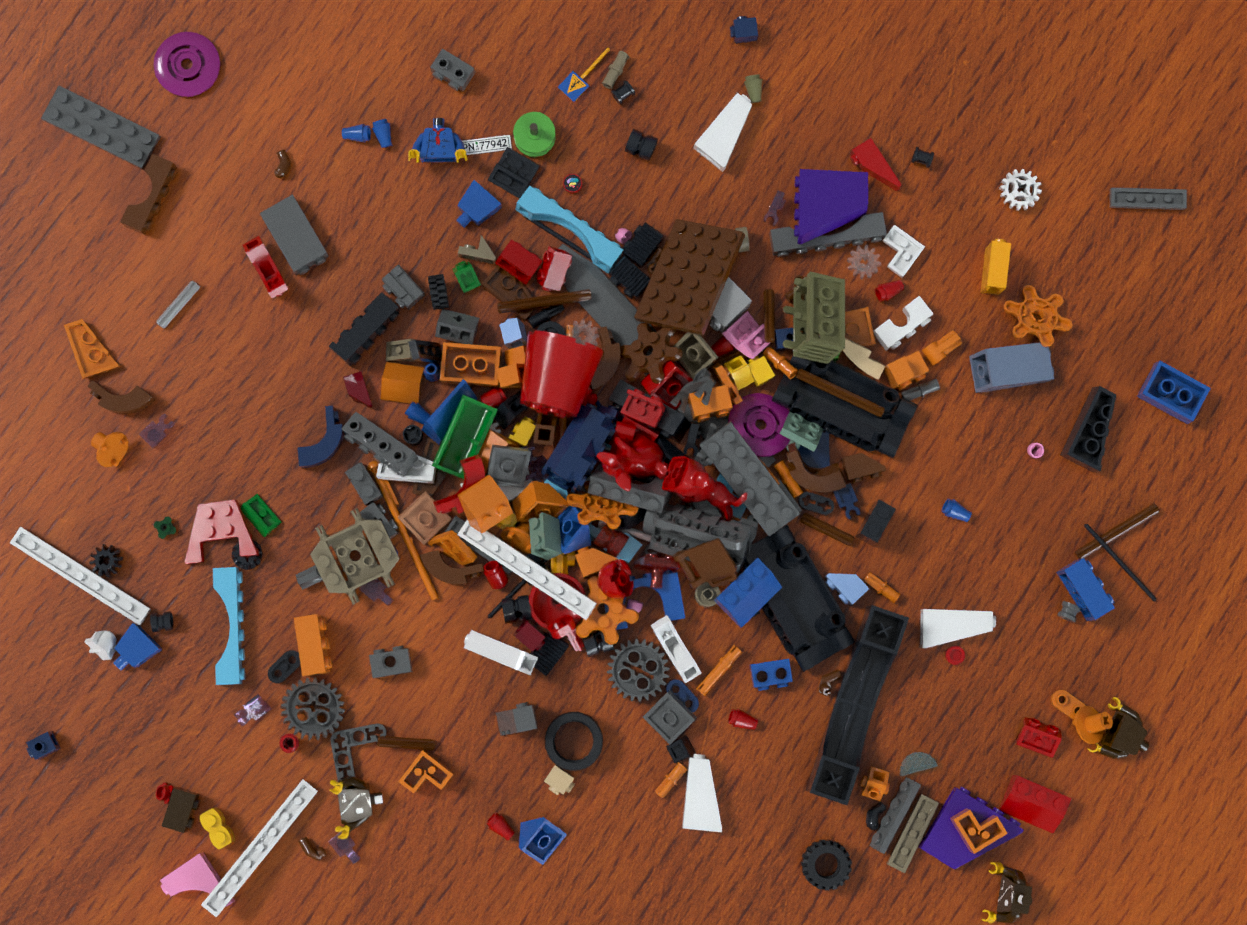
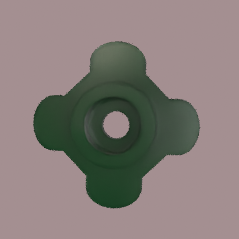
[154,517,176,539]

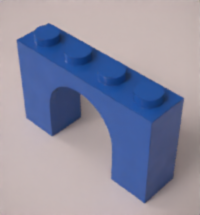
[604,569,685,630]

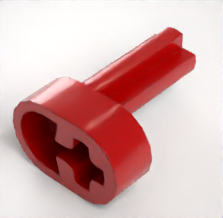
[548,614,585,652]

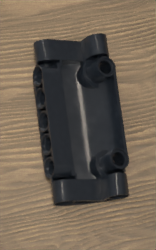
[771,356,918,458]
[742,525,855,672]

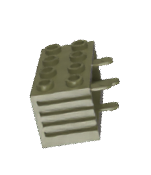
[783,272,845,364]

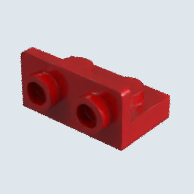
[1016,717,1062,758]

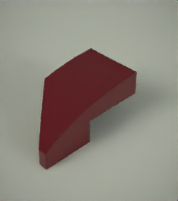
[343,371,373,408]

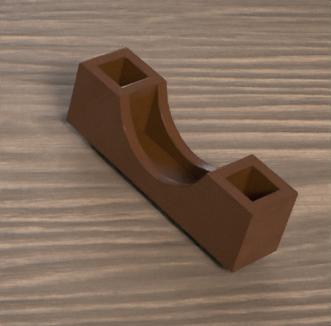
[120,154,177,235]

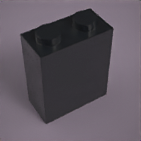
[855,499,896,546]

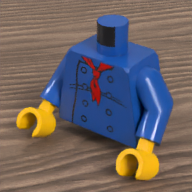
[408,118,468,163]

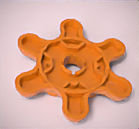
[1004,285,1073,347]
[566,481,639,529]
[576,575,639,645]

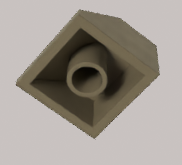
[673,332,718,379]

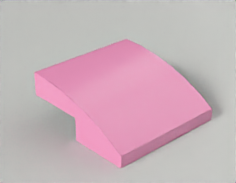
[722,311,770,359]

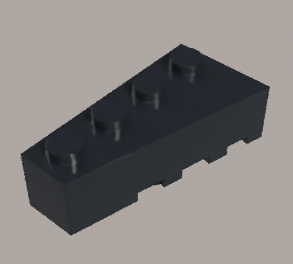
[329,292,400,366]
[609,379,690,444]
[1060,386,1116,472]

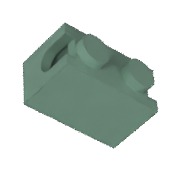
[529,512,562,560]

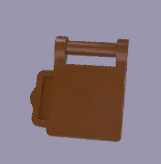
[672,538,737,588]

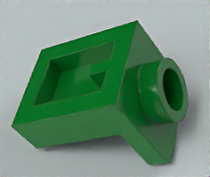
[452,261,481,293]

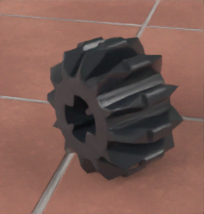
[89,544,123,577]

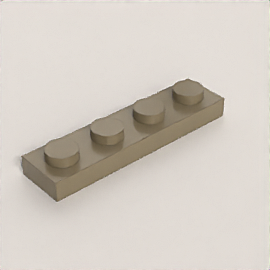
[886,794,939,873]

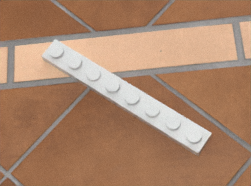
[457,520,597,620]
[10,527,151,625]
[201,779,318,917]

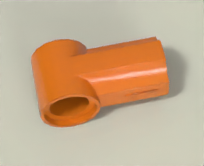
[922,330,962,366]

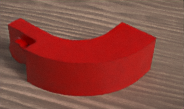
[242,236,288,298]
[433,454,485,514]

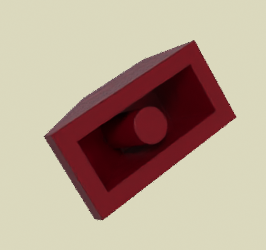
[513,620,545,652]

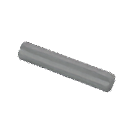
[156,280,200,328]

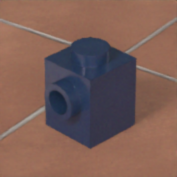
[730,16,758,43]
[775,328,802,351]
[26,731,61,760]

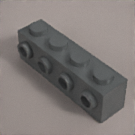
[342,412,418,476]

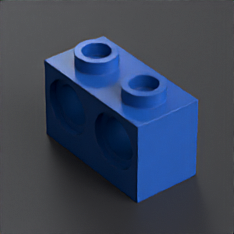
[749,659,793,691]

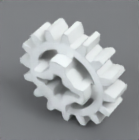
[999,169,1042,211]

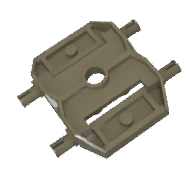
[310,508,400,605]

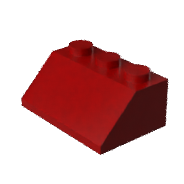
[999,775,1072,833]

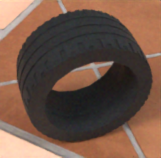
[545,712,603,771]

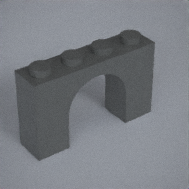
[588,462,674,513]

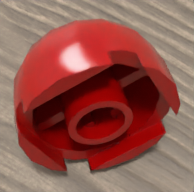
[597,559,634,599]

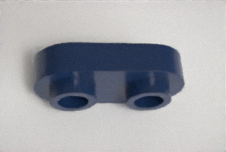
[666,679,699,713]

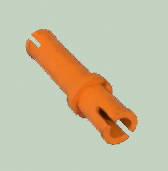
[696,645,743,696]

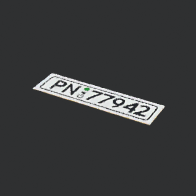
[462,135,512,155]

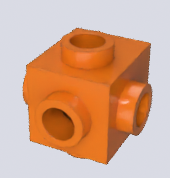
[860,766,890,801]

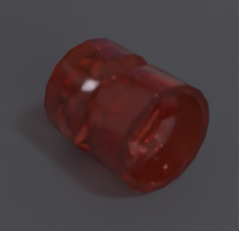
[594,524,630,558]

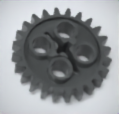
[607,639,670,702]
[280,677,345,741]

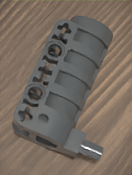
[643,503,758,573]

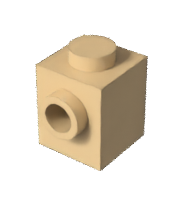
[544,765,575,795]

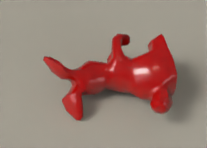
[596,433,669,491]
[662,456,748,522]

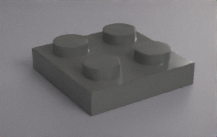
[486,444,531,488]
[643,690,697,745]

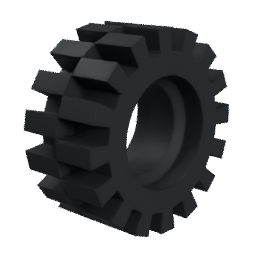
[428,274,449,310]

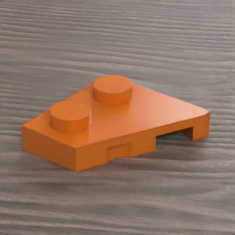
[712,363,742,404]
[427,530,477,566]

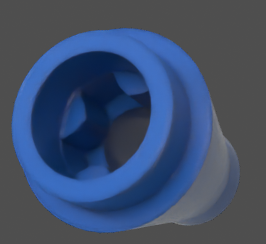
[372,119,392,148]
[342,124,371,143]
[423,363,441,382]
[404,401,431,425]
[941,499,972,522]

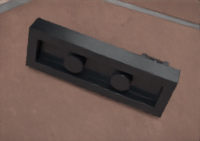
[408,340,442,363]

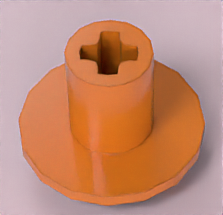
[91,432,129,467]
[501,521,531,554]
[1072,706,1113,744]

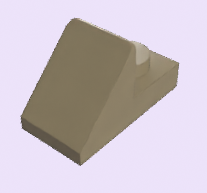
[458,235,496,264]
[386,339,415,362]

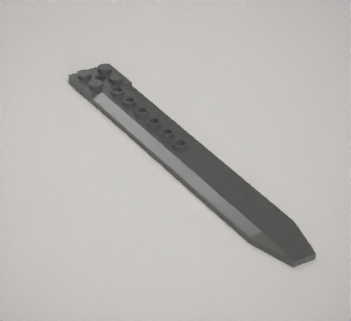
[558,244,776,467]

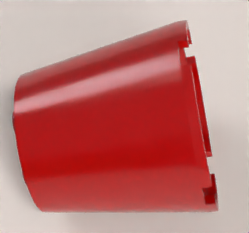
[520,331,603,419]

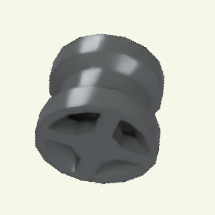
[1057,601,1081,623]

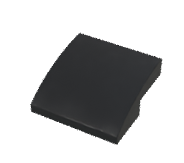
[488,147,541,199]

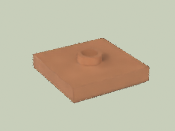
[398,491,452,545]

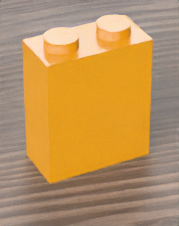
[980,239,1011,295]

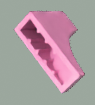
[160,852,235,907]

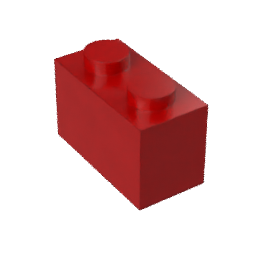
[495,239,542,285]

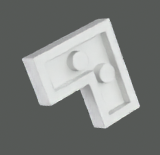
[883,225,925,278]

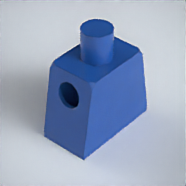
[456,180,502,228]
[113,623,162,671]

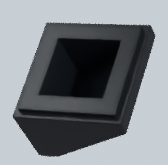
[666,736,695,763]

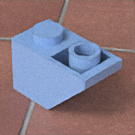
[825,573,869,605]

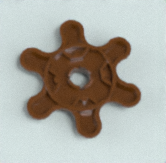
[620,323,683,384]

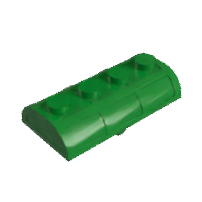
[431,395,498,479]

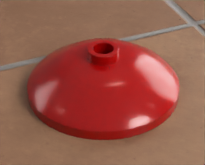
[529,573,586,629]

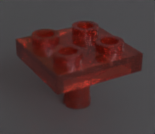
[633,554,682,589]

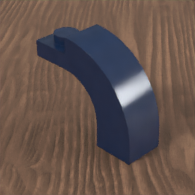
[297,406,344,468]

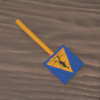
[558,48,610,102]

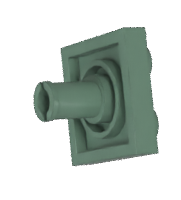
[780,412,824,451]

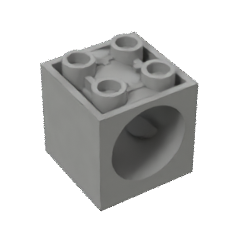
[709,277,752,333]

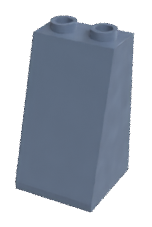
[969,343,1054,393]

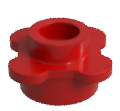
[156,782,174,804]

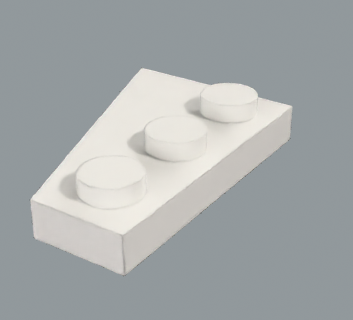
[376,455,437,483]

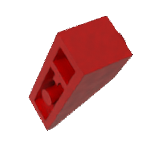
[850,138,902,191]

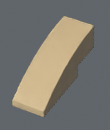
[842,338,885,380]

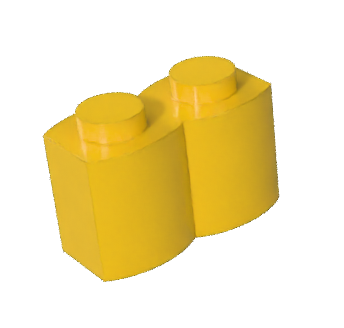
[200,807,235,849]

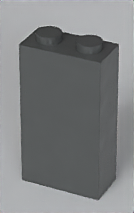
[260,194,329,275]

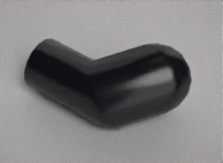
[866,801,886,831]

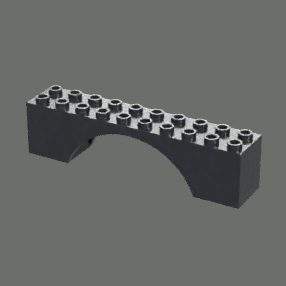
[805,605,909,805]

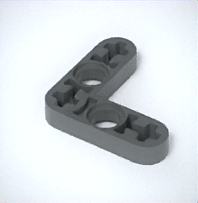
[331,724,387,781]

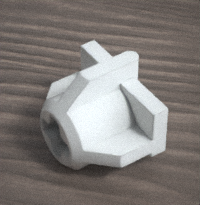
[84,630,117,660]

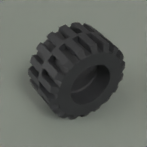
[801,839,852,891]

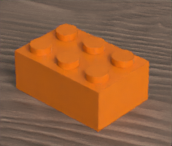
[440,342,502,388]
[294,614,333,676]

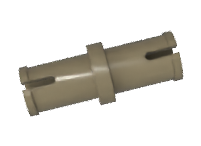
[602,51,630,89]

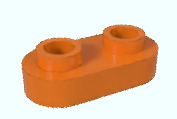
[1050,690,1086,720]

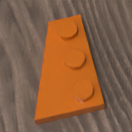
[64,319,120,380]

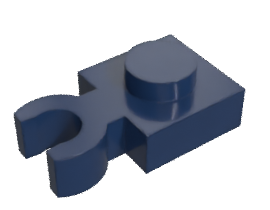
[832,483,860,520]

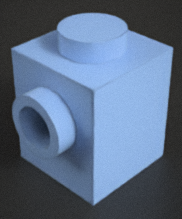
[500,318,527,349]

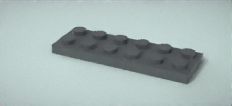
[41,86,161,170]
[699,421,800,536]

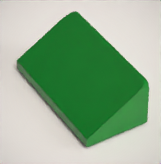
[241,494,282,537]

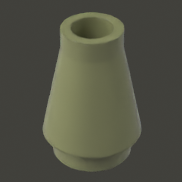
[744,74,762,103]

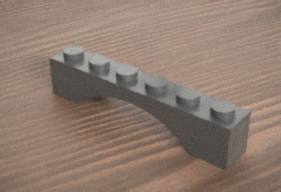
[769,212,887,257]

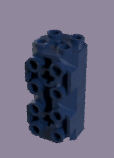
[541,403,616,492]

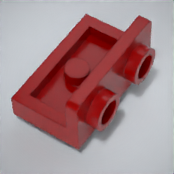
[620,389,666,429]

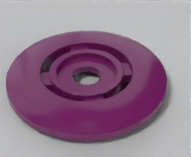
[154,32,220,97]
[728,393,791,457]

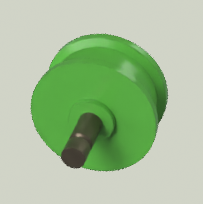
[513,112,555,157]

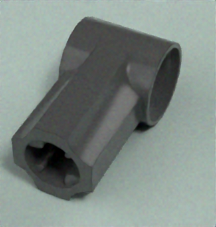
[296,565,323,590]

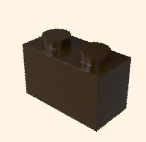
[162,787,201,833]

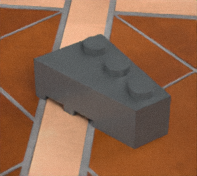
[496,702,538,736]

